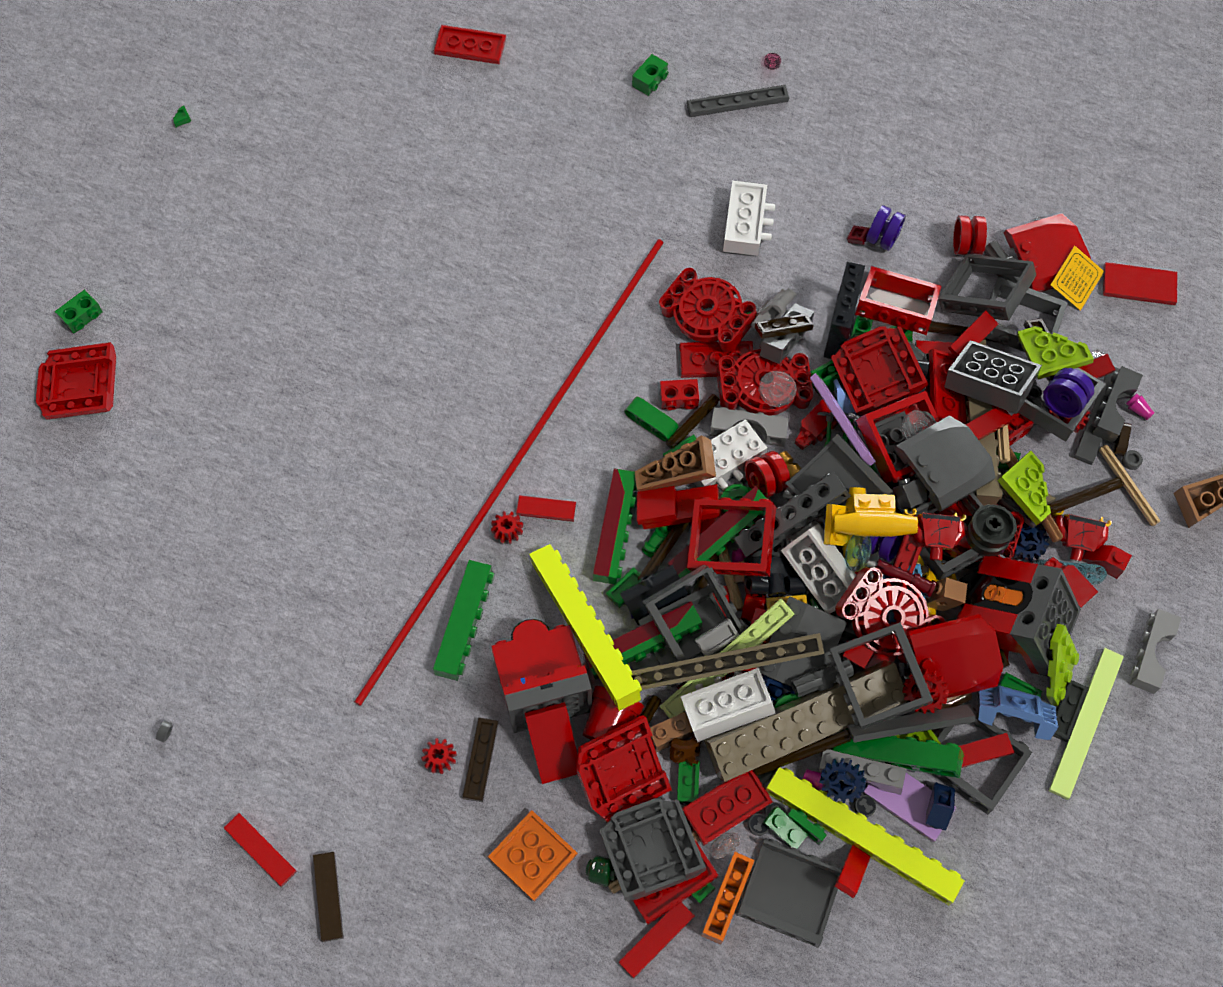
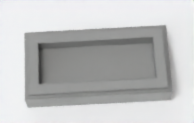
[694,618,739,656]

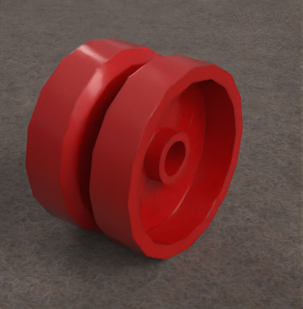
[953,215,987,256]
[744,451,790,498]

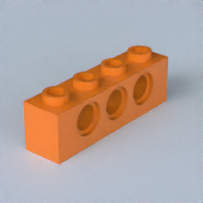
[701,852,754,945]

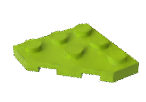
[1017,326,1094,380]
[997,451,1051,525]
[1046,624,1079,706]

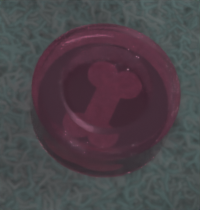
[764,53,781,70]

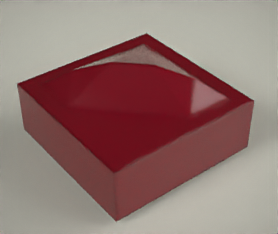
[847,226,870,245]

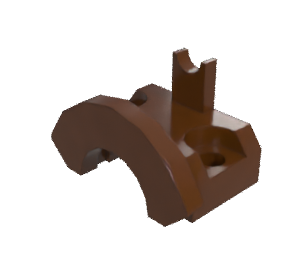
[669,732,702,767]

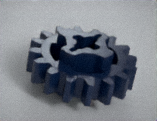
[1014,523,1049,562]
[820,758,867,803]

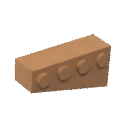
[635,435,716,491]
[1174,474,1223,528]

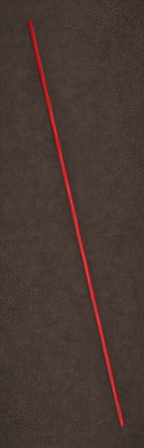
[354,239,664,706]

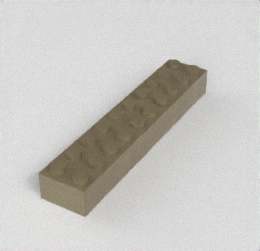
[704,660,909,782]

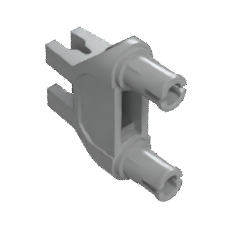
[750,288,796,335]

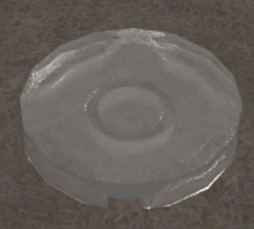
[759,371,797,407]
[901,410,937,440]

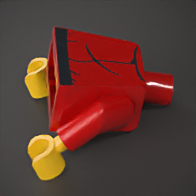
[904,509,966,561]
[1051,510,1112,562]

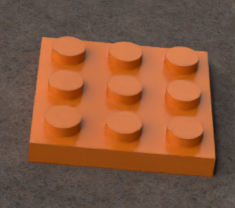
[488,810,578,902]

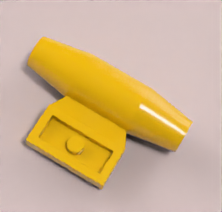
[824,487,866,568]
[834,494,918,537]

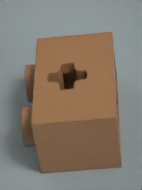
[925,577,967,612]
[650,712,693,753]

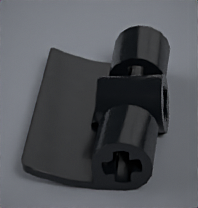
[744,556,807,598]
[620,564,689,625]

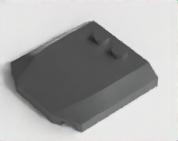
[894,415,996,512]
[600,798,706,901]

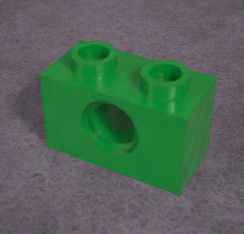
[632,54,669,96]

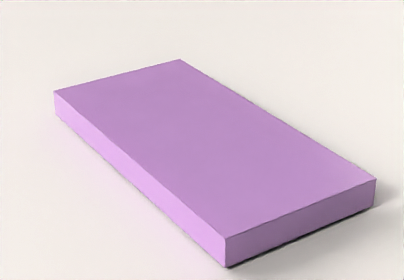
[863,773,957,842]

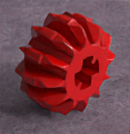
[491,511,524,545]
[421,738,457,774]

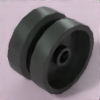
[966,505,1017,556]

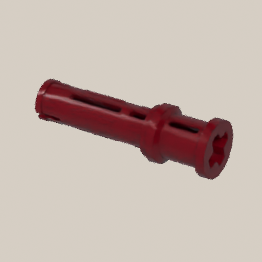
[874,559,936,597]

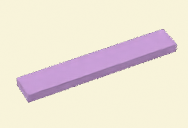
[810,373,876,466]

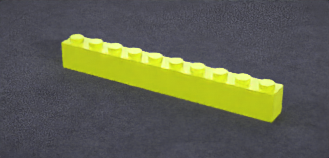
[529,544,642,711]
[766,767,965,906]

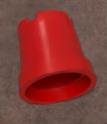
[583,686,644,740]

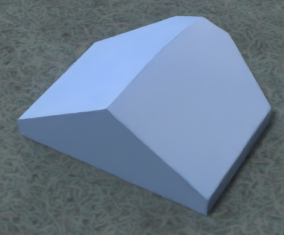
[834,379,861,416]

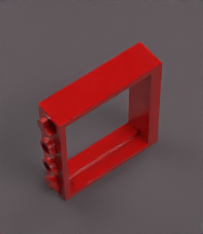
[855,266,941,335]
[856,391,940,484]
[687,497,776,577]

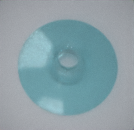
[845,535,872,572]

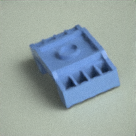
[977,685,1058,740]

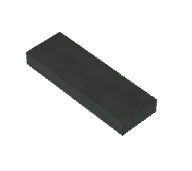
[1053,680,1089,742]

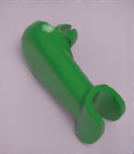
[642,525,672,558]

